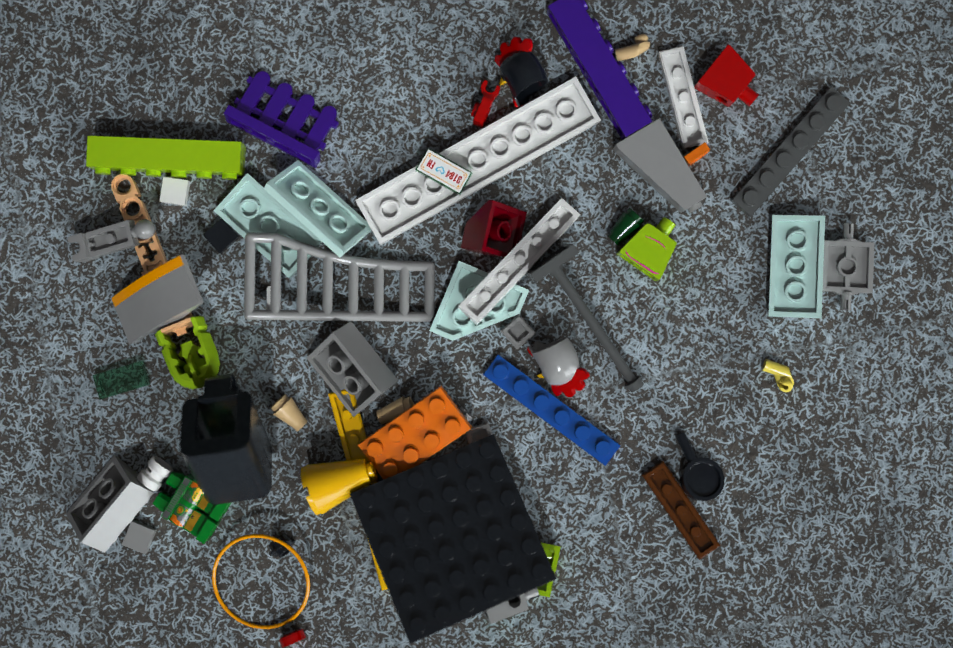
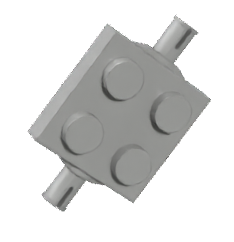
[823,223,875,310]

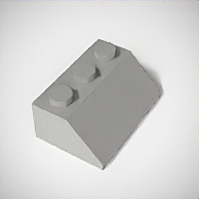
[307,321,398,417]
[66,455,154,553]

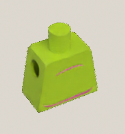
[617,217,677,282]

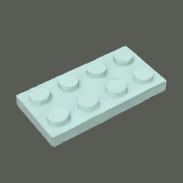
[264,160,371,258]
[214,173,323,279]
[768,215,825,318]

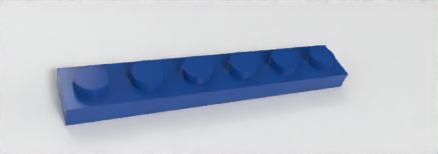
[483,355,620,466]

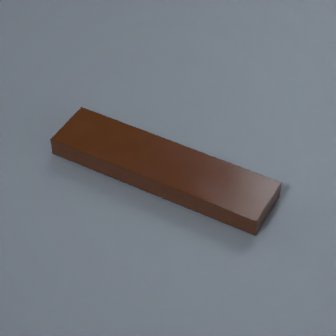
[641,461,720,560]

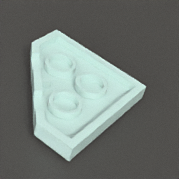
[429,261,529,341]

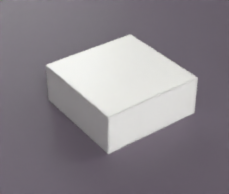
[159,177,190,206]

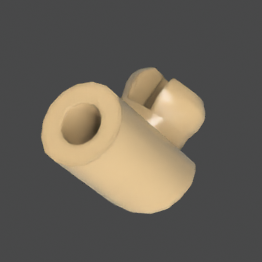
[615,34,650,61]

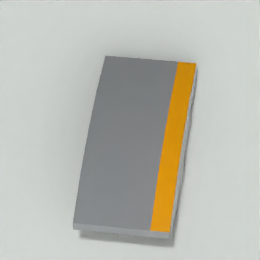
[111,255,203,345]

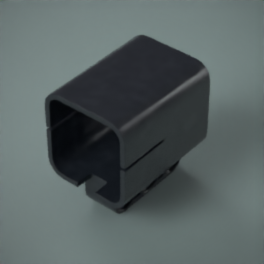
[179,374,272,504]

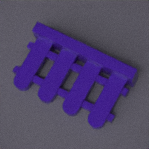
[224,71,339,168]

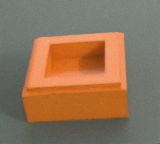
[683,143,710,166]

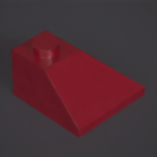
[461,200,527,259]

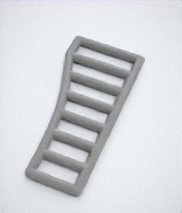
[244,232,435,322]

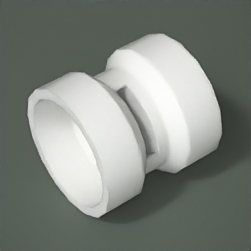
[137,456,173,491]

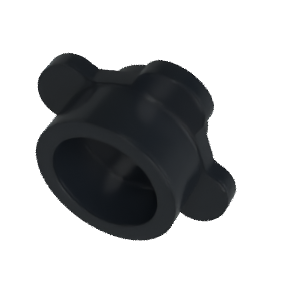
[269,534,295,558]

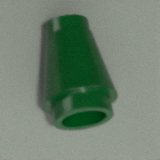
[607,208,644,246]

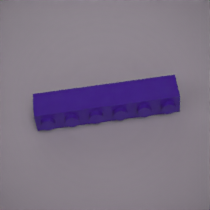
[547,0,652,140]

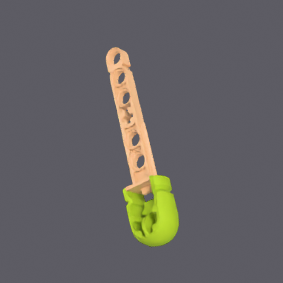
[111,174,220,389]

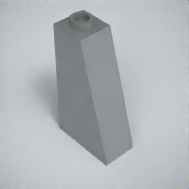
[613,118,707,213]

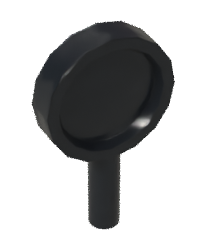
[675,432,725,502]

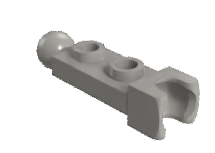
[68,219,155,262]

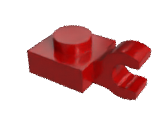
[471,80,500,129]

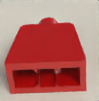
[694,44,759,107]

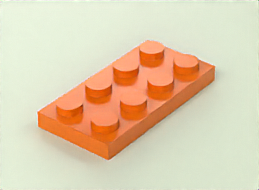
[358,385,472,480]

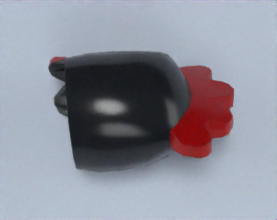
[494,37,548,108]

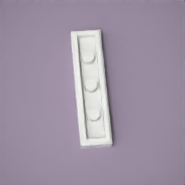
[658,46,709,150]

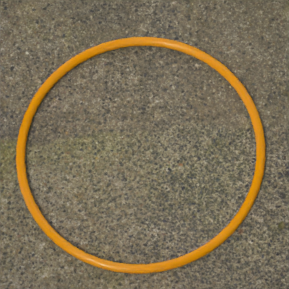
[212,534,310,629]

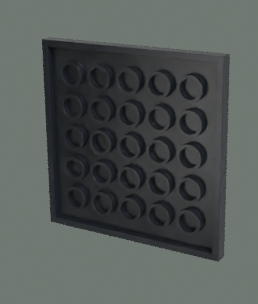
[350,434,557,644]

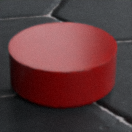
[279,628,306,648]

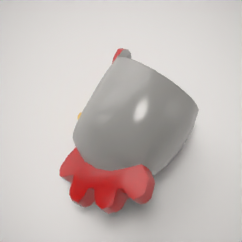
[527,337,590,397]

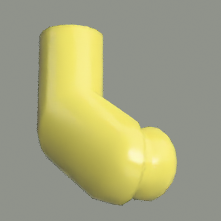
[762,359,794,392]

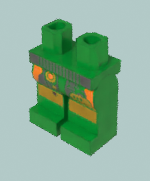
[153,471,232,544]

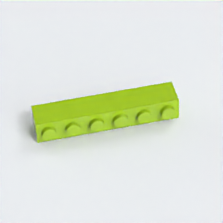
[86,136,246,180]

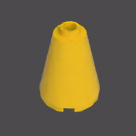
[301,459,376,515]

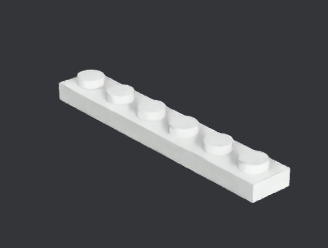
[458,198,580,325]

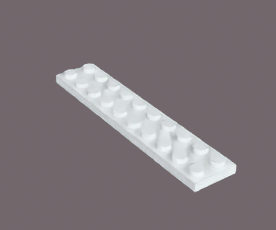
[355,77,601,245]

